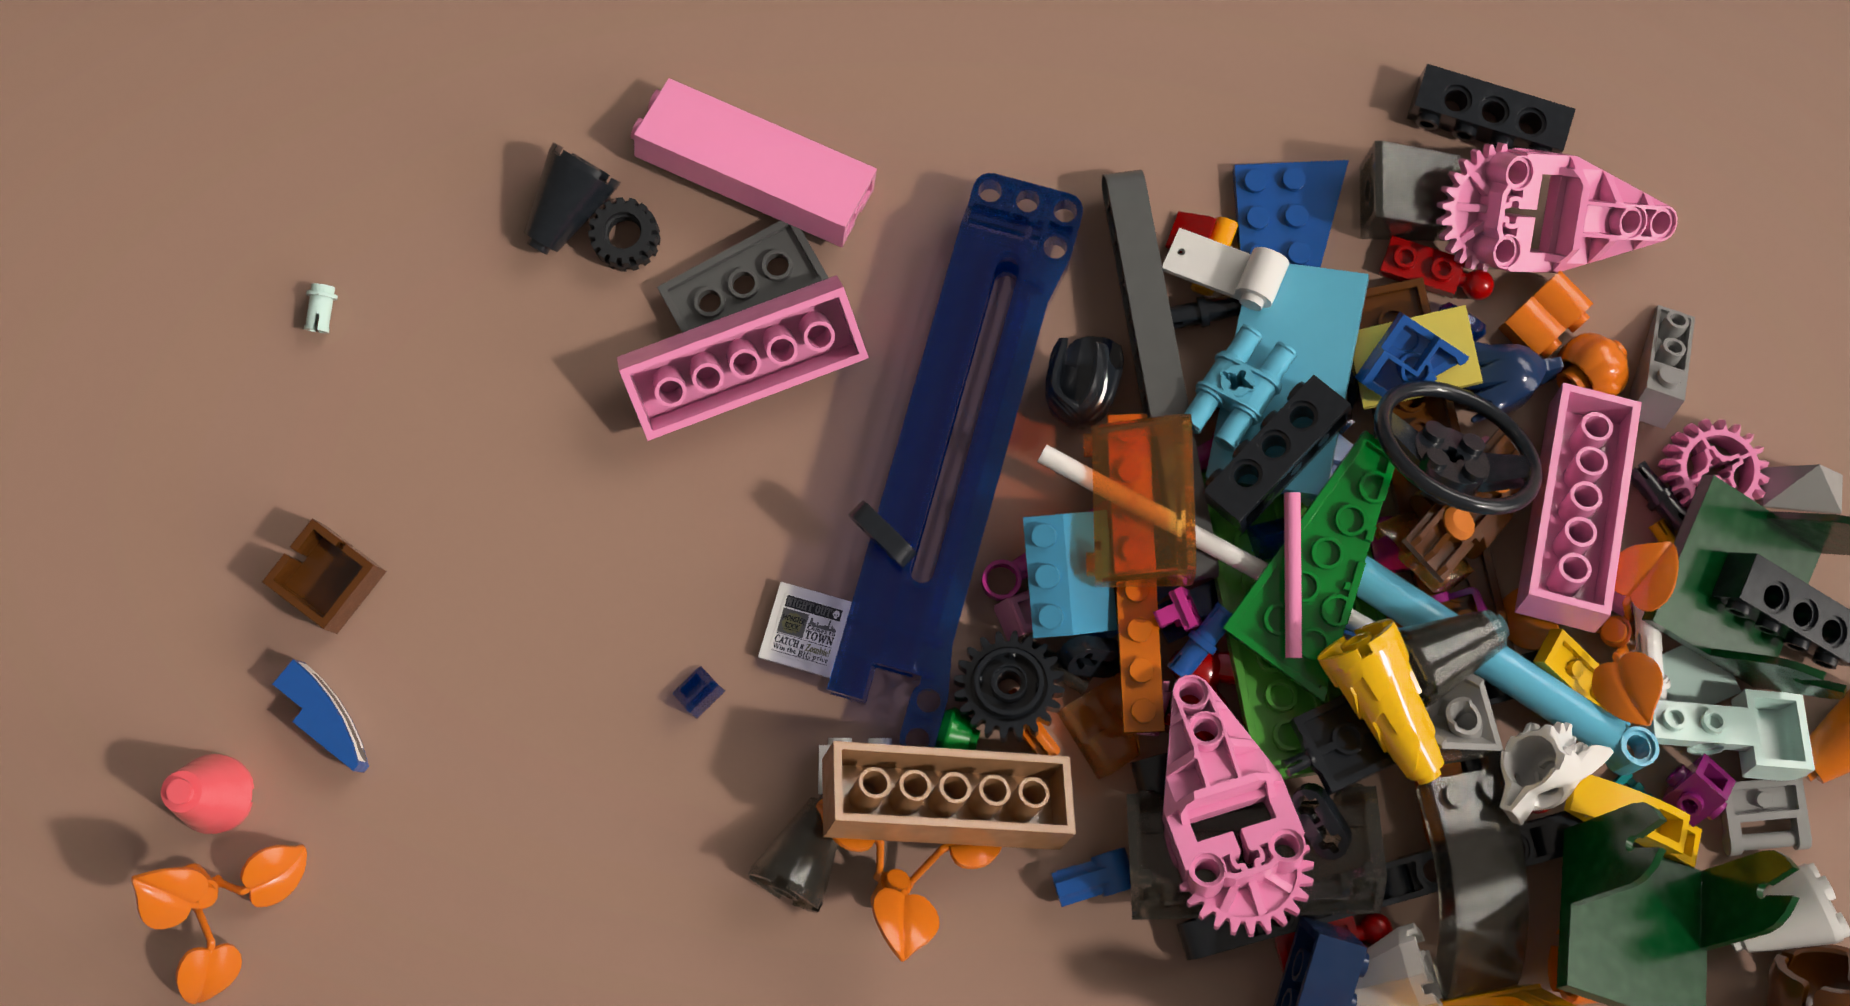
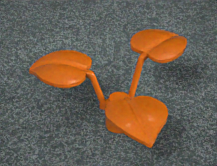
[1503,541,1679,726]
[815,799,1002,962]
[131,844,307,1004]

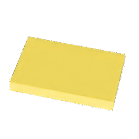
[1353,305,1483,410]

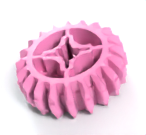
[1657,419,1770,510]

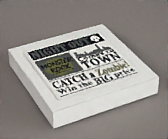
[758,582,857,680]

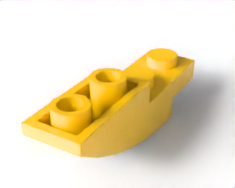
[1564,775,1702,868]

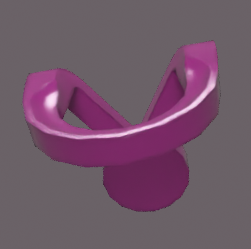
[1431,587,1495,634]

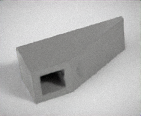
[1629,305,1695,429]

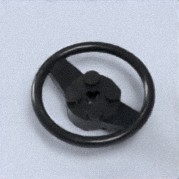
[1374,380,1542,515]

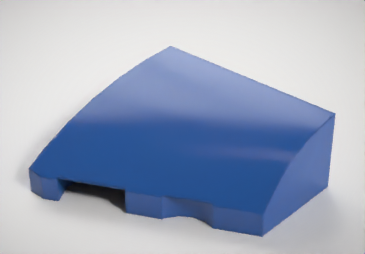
[1355,312,1469,397]

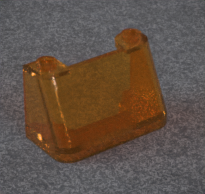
[1083,414,1196,587]

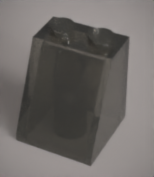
[1360,141,1461,241]

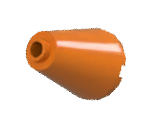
[1805,689,1850,784]

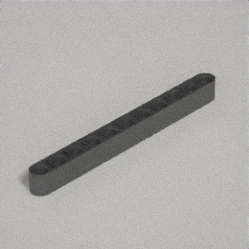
[1102,169,1219,583]

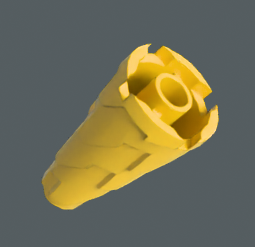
[1317,619,1444,785]

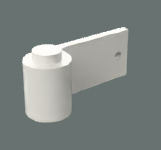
[1162,228,1289,311]

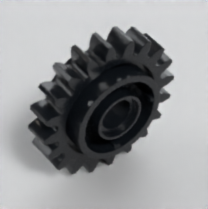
[954,631,1065,743]

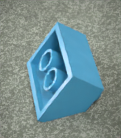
[1023,510,1118,638]

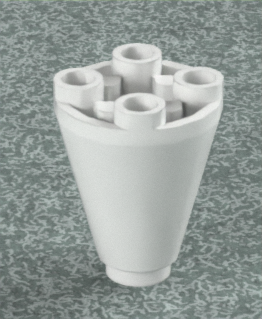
[1731,863,1850,953]

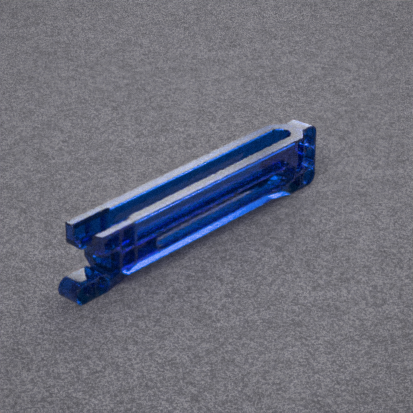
[827,173,1083,748]

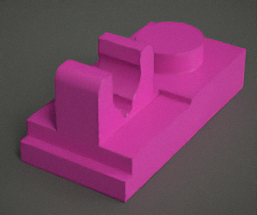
[1153,587,1202,632]

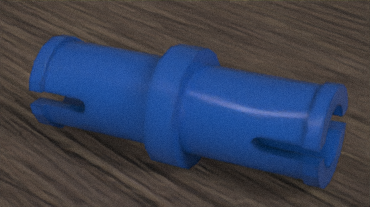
[1167,602,1232,677]

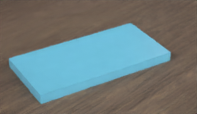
[1205,263,1369,499]

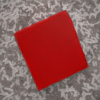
[1165,211,1217,253]

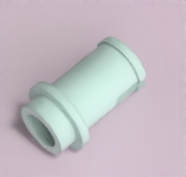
[304,283,338,334]

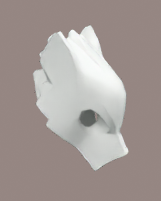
[1500,722,1614,826]

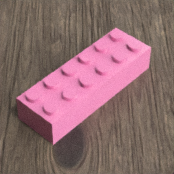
[617,275,869,441]
[1515,383,1642,633]

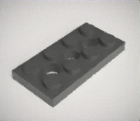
[657,220,829,333]

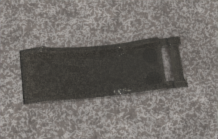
[1416,748,1529,1001]

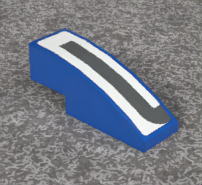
[272,659,369,773]

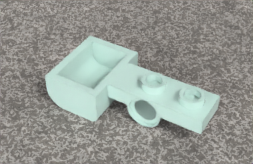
[1646,689,1815,781]

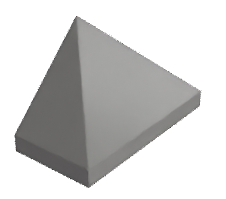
[1760,464,1843,515]

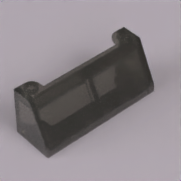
[1126,783,1387,920]

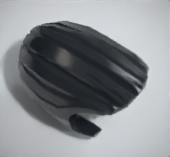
[1045,336,1124,430]

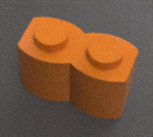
[1498,270,1594,358]

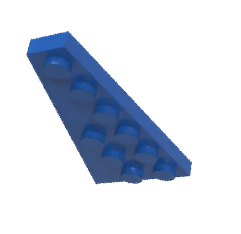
[1233,160,1349,267]

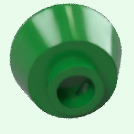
[935,707,981,750]

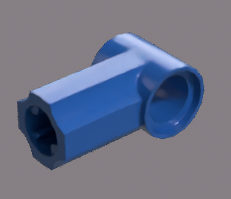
[1051,847,1137,907]

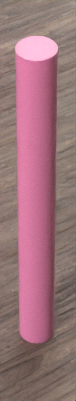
[1284,492,1302,658]

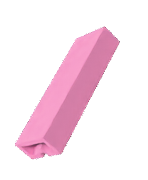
[631,78,877,247]

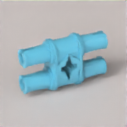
[1180,324,1297,452]

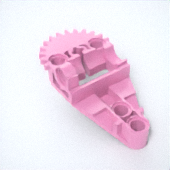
[1436,142,1678,273]
[1162,675,1314,937]

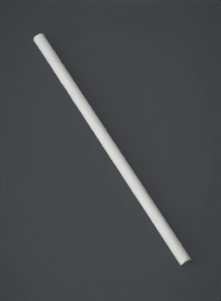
[1037,444,1473,677]

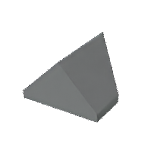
[1422,662,1504,751]

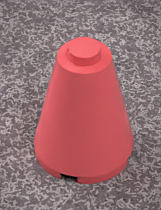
[161,754,254,834]

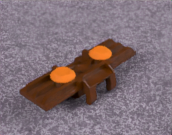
[1402,429,1521,583]

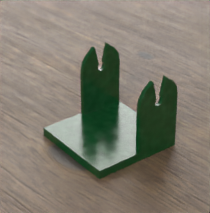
[1642,475,1850,700]
[1556,802,1800,1006]

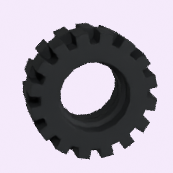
[588,197,661,272]

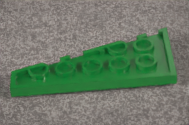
[1221,430,1395,702]

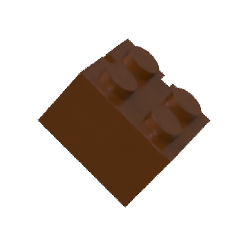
[262,518,387,634]

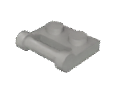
[1721,778,1812,856]

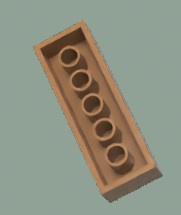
[822,741,1076,850]

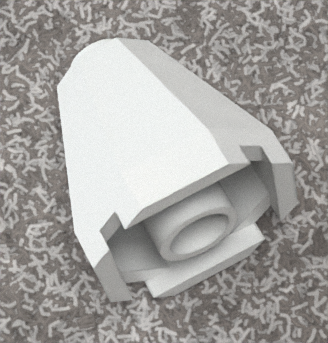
[1355,923,1443,1006]

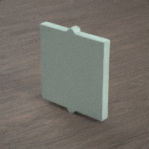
[1662,645,1741,705]

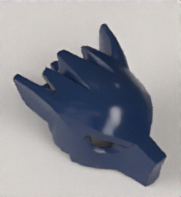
[1463,342,1564,423]

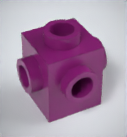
[1662,753,1736,827]

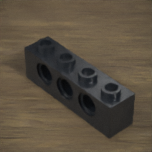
[1406,64,1576,153]
[1203,375,1352,533]
[1711,552,1850,670]

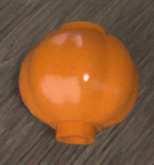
[1556,332,1629,396]

